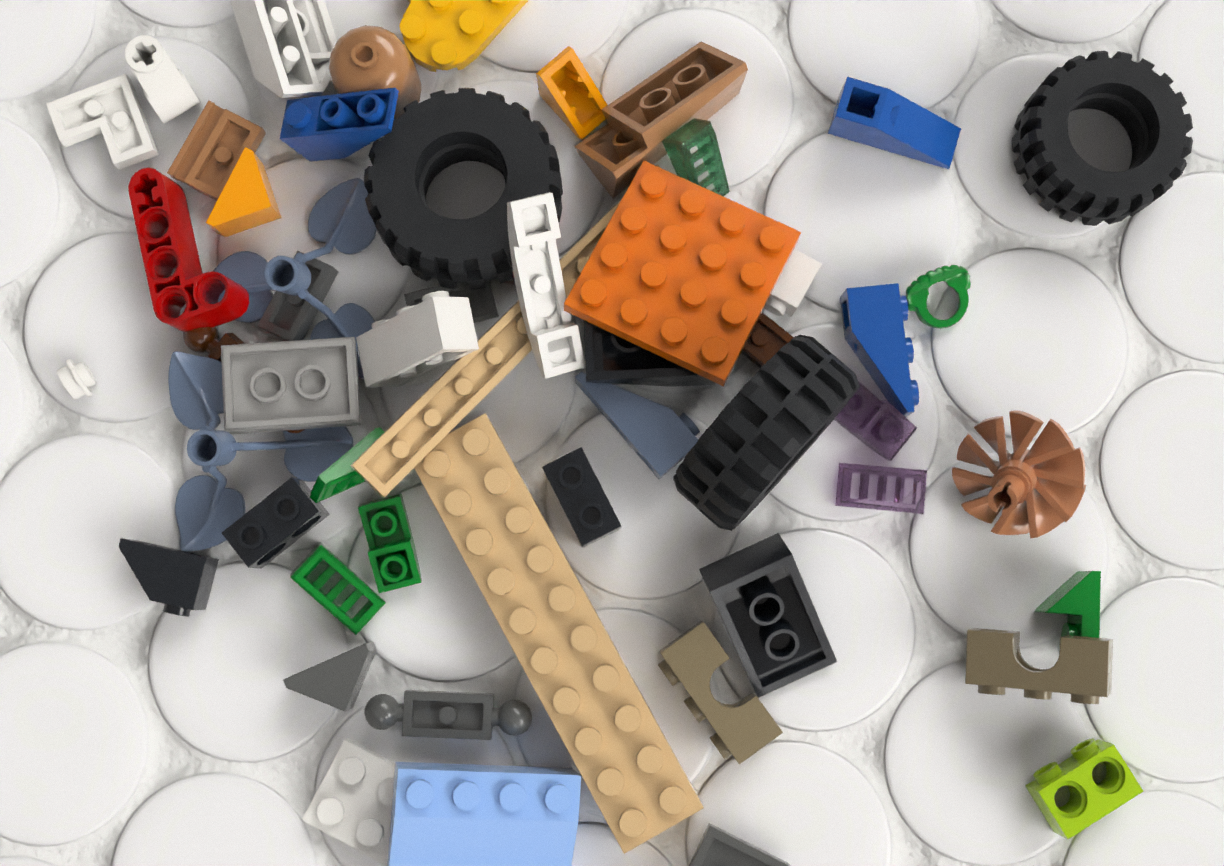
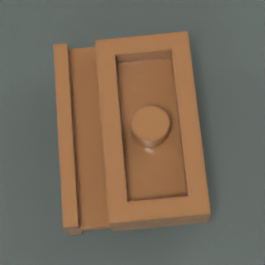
[167,100,266,201]

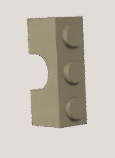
[658,621,783,765]
[965,628,1113,704]

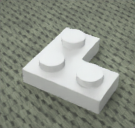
[46,74,159,170]

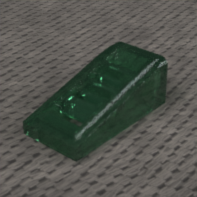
[662,118,730,197]

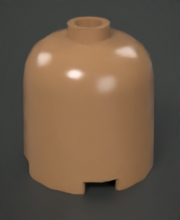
[329,25,422,119]

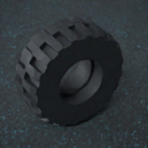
[364,88,563,290]
[673,335,860,531]

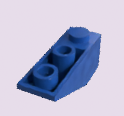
[827,77,961,169]
[279,88,399,162]
[840,283,919,418]

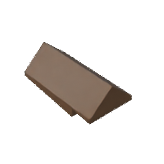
[574,41,748,199]

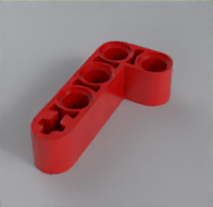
[128,167,250,332]

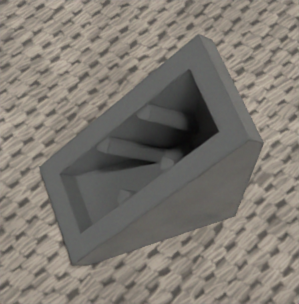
[283,642,377,711]

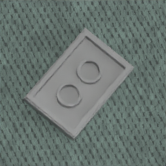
[221,337,361,434]

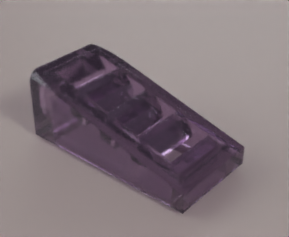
[835,463,928,515]

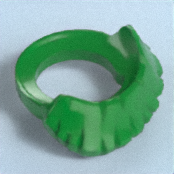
[905,265,971,329]

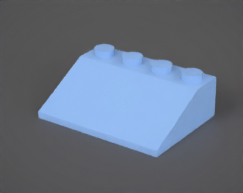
[387,762,581,866]

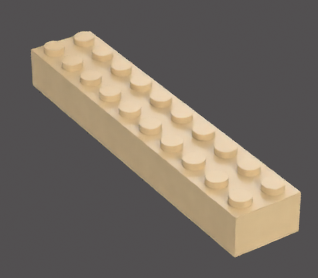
[414,413,703,854]

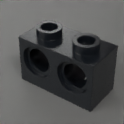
[542,447,622,548]
[222,477,330,569]

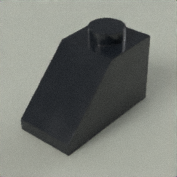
[119,538,219,617]

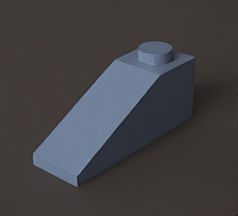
[575,371,700,479]

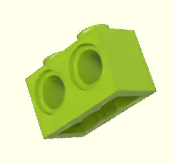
[1025,738,1144,839]

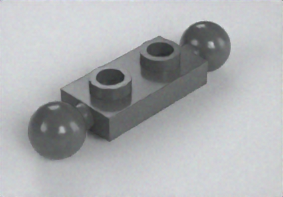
[364,690,532,740]

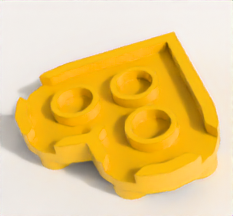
[399,0,528,72]

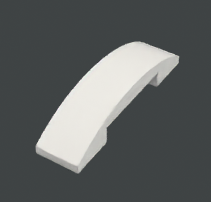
[507,192,586,379]

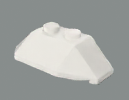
[231,0,337,98]

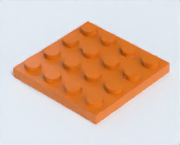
[564,160,801,387]

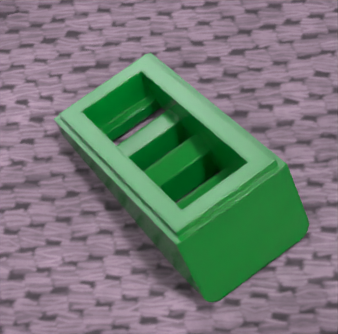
[310,427,384,503]
[290,542,386,635]

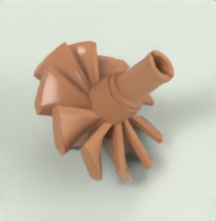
[952,410,1086,539]

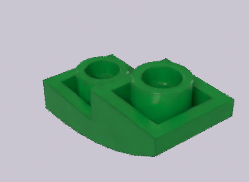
[358,494,422,594]

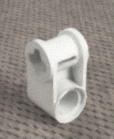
[125,35,201,124]

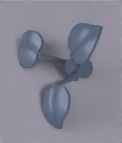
[213,178,377,378]
[168,351,354,552]

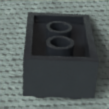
[583,320,716,387]
[699,533,837,698]

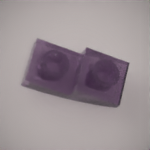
[834,381,917,461]

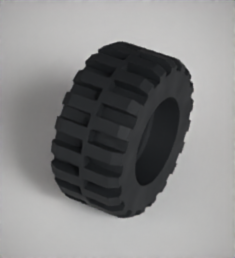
[1012,51,1193,226]

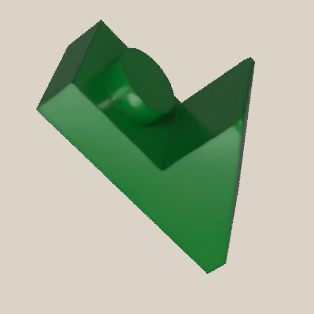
[1034,571,1101,638]

